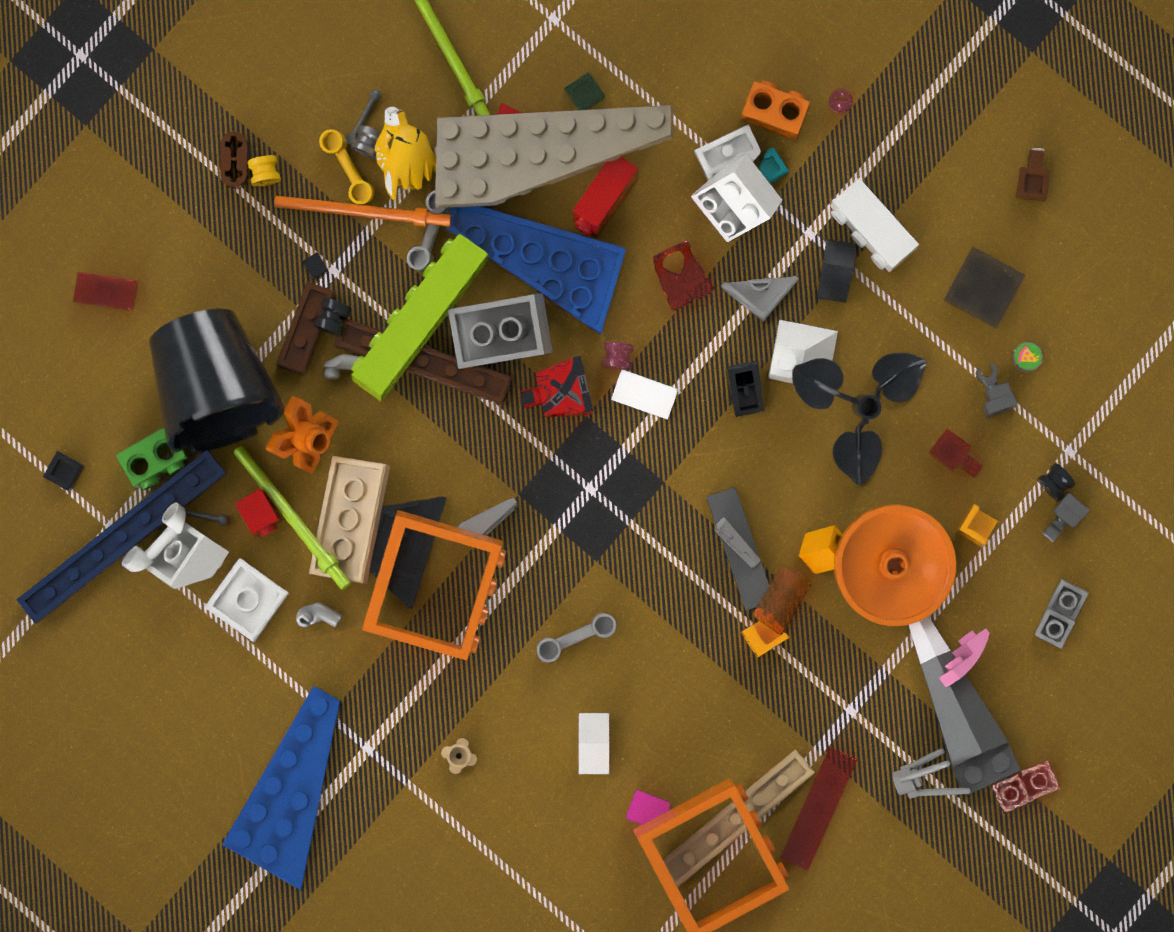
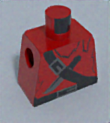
[521,356,593,417]

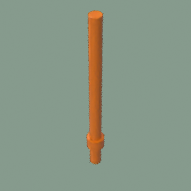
[274,195,452,227]

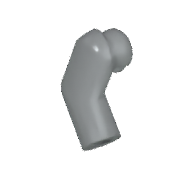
[323,354,365,380]
[296,602,343,628]

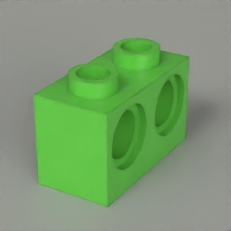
[116,428,190,490]

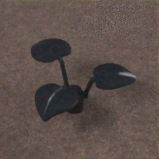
[792,353,927,485]

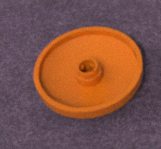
[834,504,956,626]

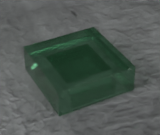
[564,72,605,110]

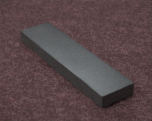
[706,487,775,611]

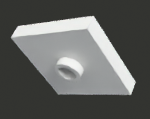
[205,558,289,642]

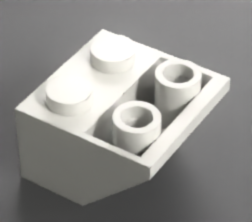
[691,154,782,242]

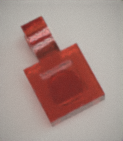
[928,428,983,478]

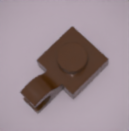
[1015,147,1050,202]

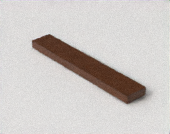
[333,318,513,406]

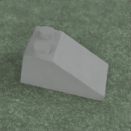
[448,293,553,369]

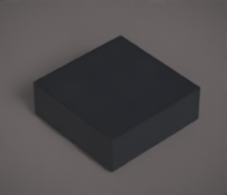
[43,451,85,492]

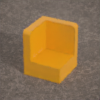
[956,504,998,548]
[799,525,842,574]
[741,614,789,658]

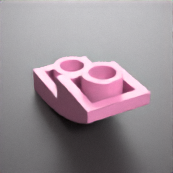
[939,629,990,687]

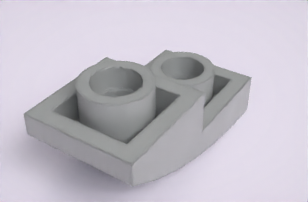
[1034,578,1089,649]

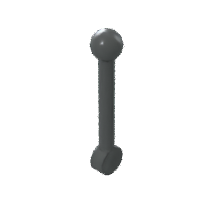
[346,90,381,146]
[185,509,229,526]

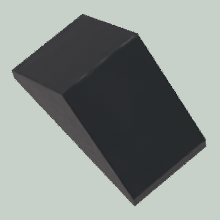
[816,239,856,303]
[725,361,765,417]

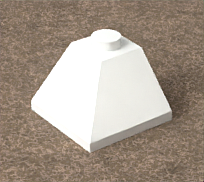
[768,320,838,384]
[146,523,229,589]

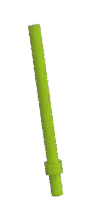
[414,0,491,116]
[233,446,351,590]

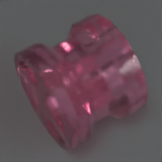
[602,342,634,371]

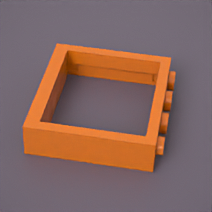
[362,510,506,661]
[633,778,790,932]

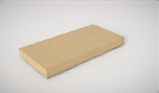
[309,456,390,584]

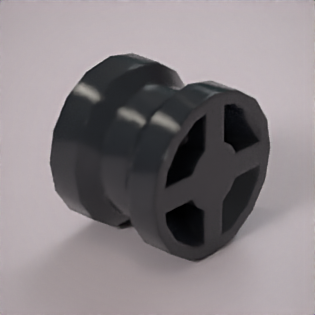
[1037,463,1075,501]

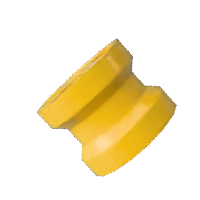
[247,155,281,186]

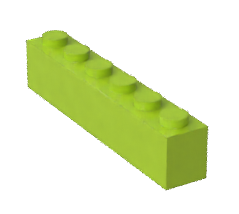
[351,233,488,402]

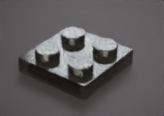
[943,247,1026,329]

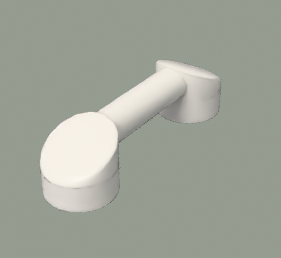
[122,503,186,572]

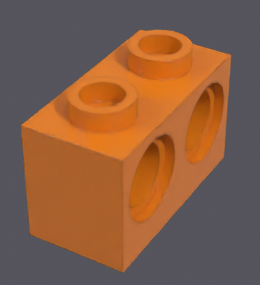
[740,80,810,141]

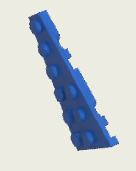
[446,206,626,335]
[222,686,341,890]

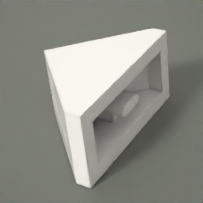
[579,713,609,774]

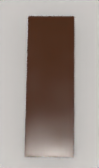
[276,281,336,376]

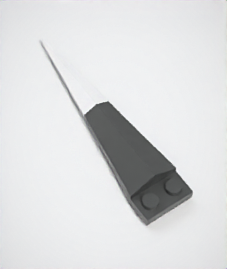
[909,616,1021,796]

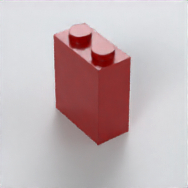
[572,156,638,237]

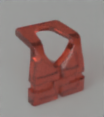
[653,240,714,311]

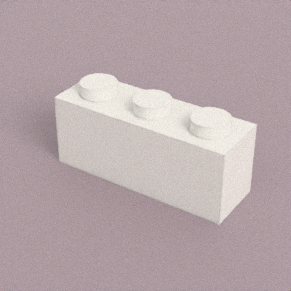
[830,178,919,273]

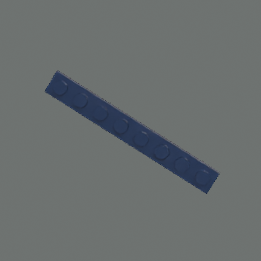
[16,450,227,624]

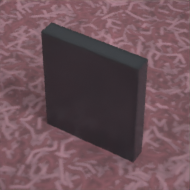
[302,252,328,279]

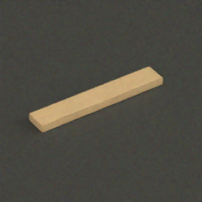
[663,749,815,888]

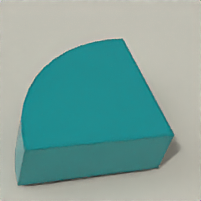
[759,147,789,184]

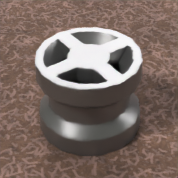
[350,125,381,159]

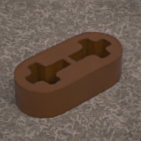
[220,131,249,190]

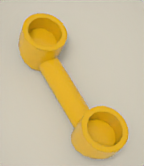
[319,129,375,205]

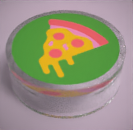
[1012,341,1043,373]

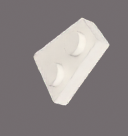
[694,125,761,181]

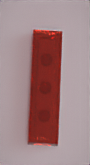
[780,747,857,871]

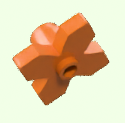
[266,396,338,474]

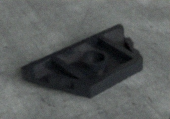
[370,496,447,609]

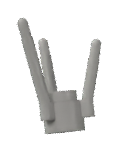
[892,748,971,799]

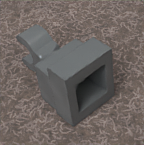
[975,363,1017,419]
[1043,492,1089,542]

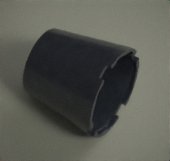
[149,308,285,453]

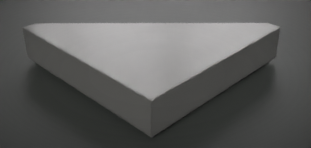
[721,276,799,322]
[714,517,761,568]

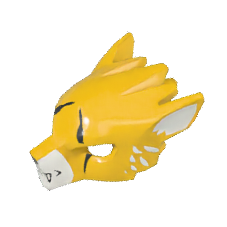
[374,107,436,200]

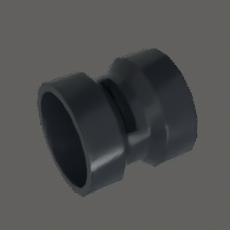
[314,298,352,336]

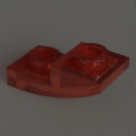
[991,760,1061,814]

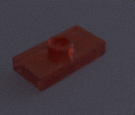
[73,272,138,311]

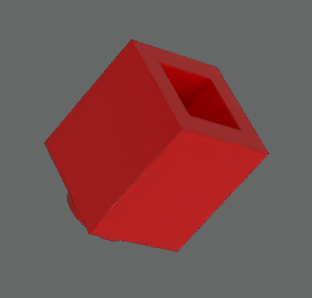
[234,488,282,538]

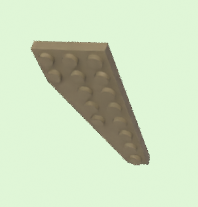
[435,105,674,208]

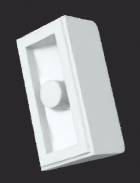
[611,370,678,420]

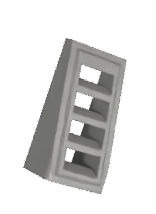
[457,498,518,536]

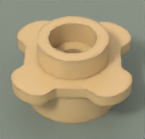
[441,738,477,774]

